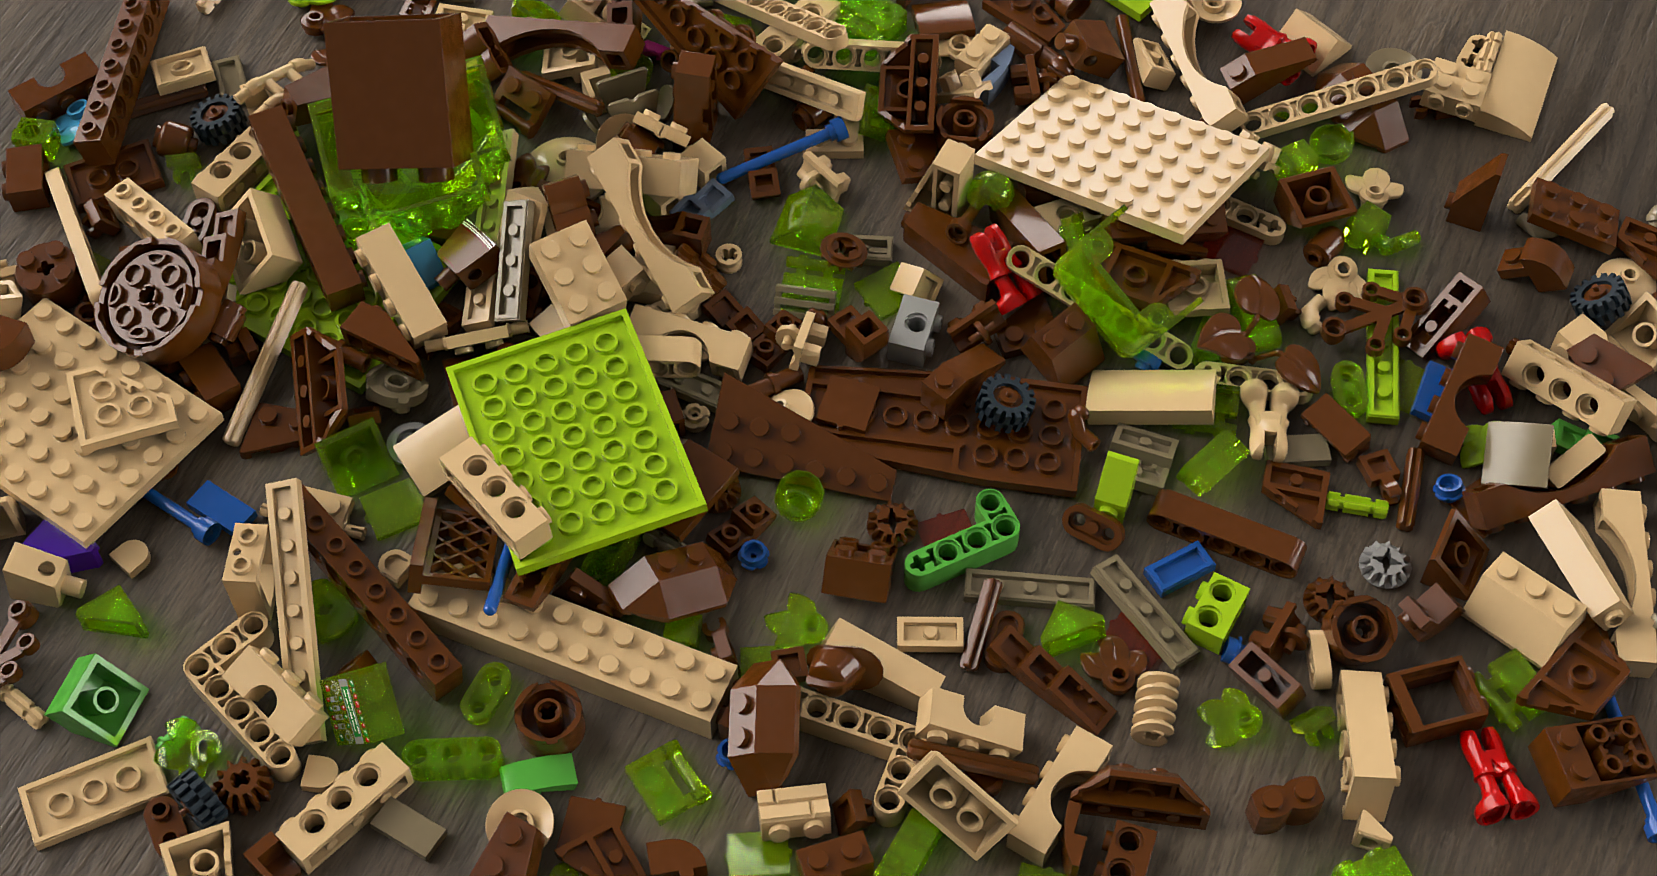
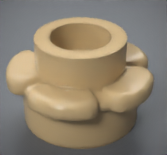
[682,403,710,433]

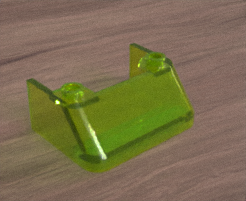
[1053,204,1204,358]

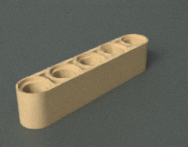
[801,39,942,72]
[637,335,702,378]

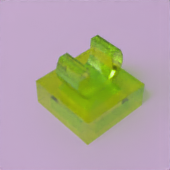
[165,153,202,184]
[1289,706,1337,746]

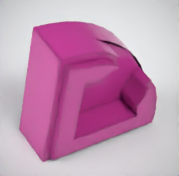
[639,40,669,60]

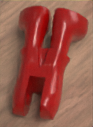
[1231,14,1317,86]
[970,223,1044,315]
[1435,326,1513,415]
[1459,726,1540,826]

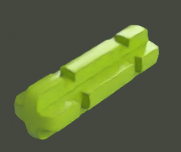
[1325,491,1389,519]

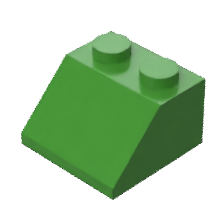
[44,653,149,747]

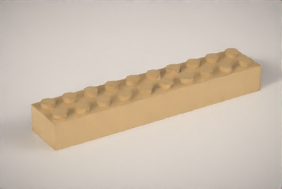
[408,554,739,740]

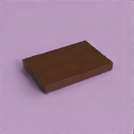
[63,139,165,214]
[657,439,740,543]

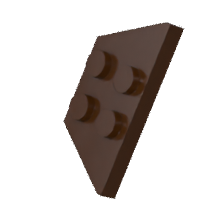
[1089,234,1202,312]
[1515,616,1631,721]

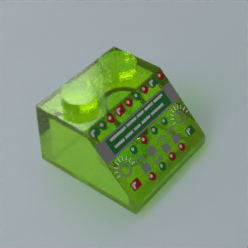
[319,661,405,746]

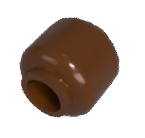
[152,120,199,162]

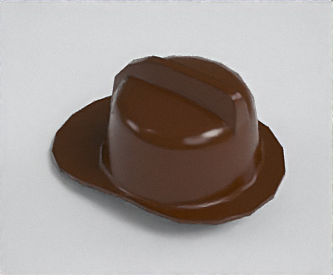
[806,644,884,698]

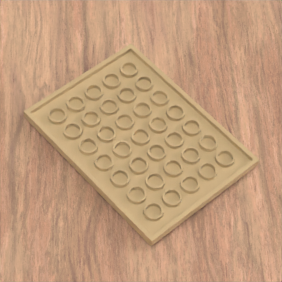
[974,75,1270,245]
[0,298,224,549]

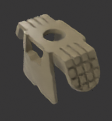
[582,67,674,135]

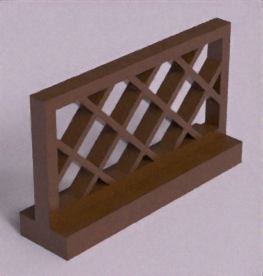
[407,497,498,594]

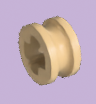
[715,244,743,274]

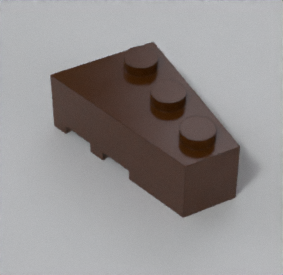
[671,50,719,153]
[469,812,546,876]

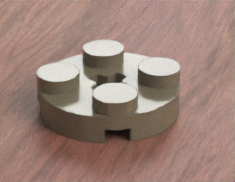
[365,364,429,414]

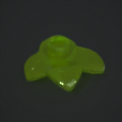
[764,592,828,649]
[1196,688,1263,748]
[153,718,222,778]

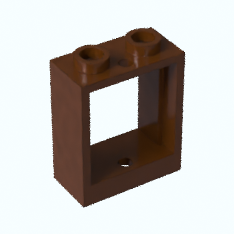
[1383,655,1489,748]

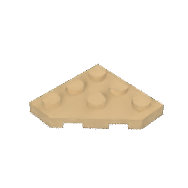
[65,365,180,454]

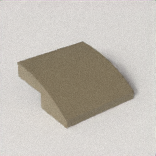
[1481,421,1554,490]
[1100,423,1179,496]

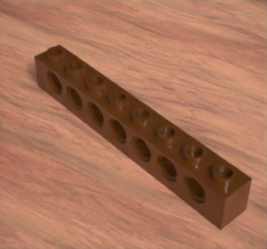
[73,0,170,166]
[302,484,463,702]

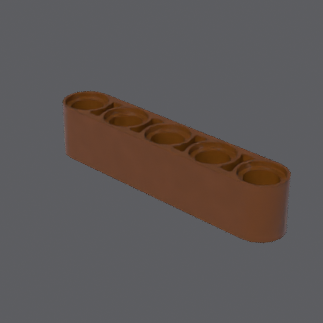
[1147,489,1307,579]

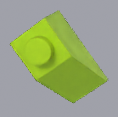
[1093,451,1140,524]

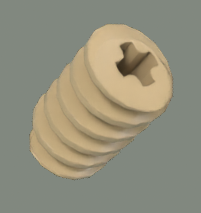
[1130,671,1180,746]

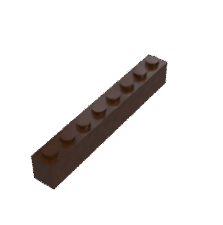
[248,105,368,312]

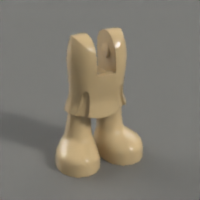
[1240,379,1299,463]

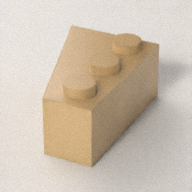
[903,139,975,218]

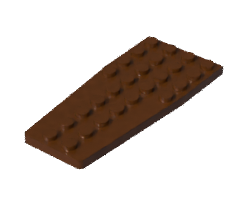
[805,365,1089,498]

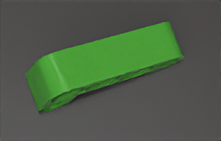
[904,489,1020,592]

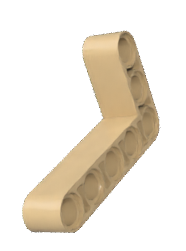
[183,611,302,782]
[799,687,927,828]

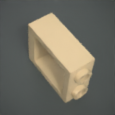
[222,523,276,621]

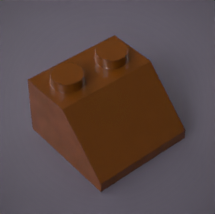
[1273,166,1358,229]
[1021,302,1105,385]

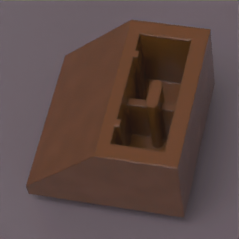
[821,536,898,603]

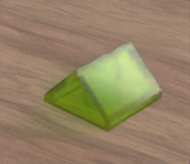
[770,184,844,256]
[314,417,399,497]

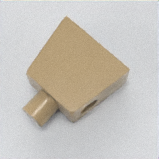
[2,542,87,608]

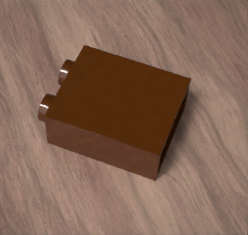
[323,13,474,184]

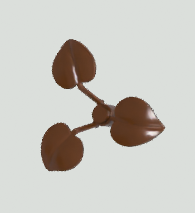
[1197,274,1321,394]

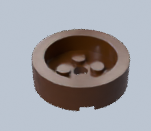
[94,237,222,366]

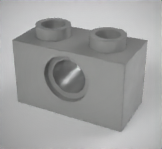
[887,294,943,368]

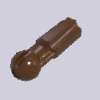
[1003,21,1075,82]

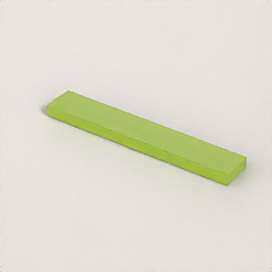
[1366,268,1400,425]

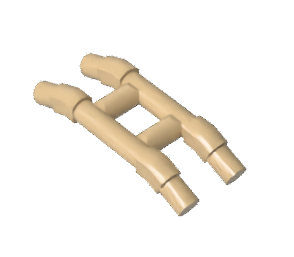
[233,58,316,114]

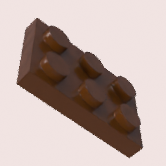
[1527,177,1620,255]

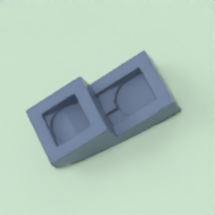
[979,44,1014,106]
[669,178,735,220]

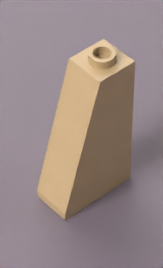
[1528,499,1634,631]
[820,618,946,713]

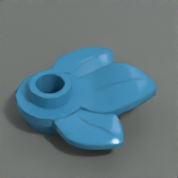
[46,99,87,146]

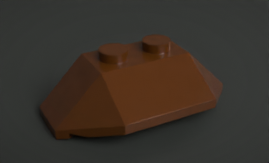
[877,34,939,134]
[1314,63,1409,154]
[290,327,348,456]
[607,542,737,623]
[727,659,801,798]
[1070,763,1210,830]

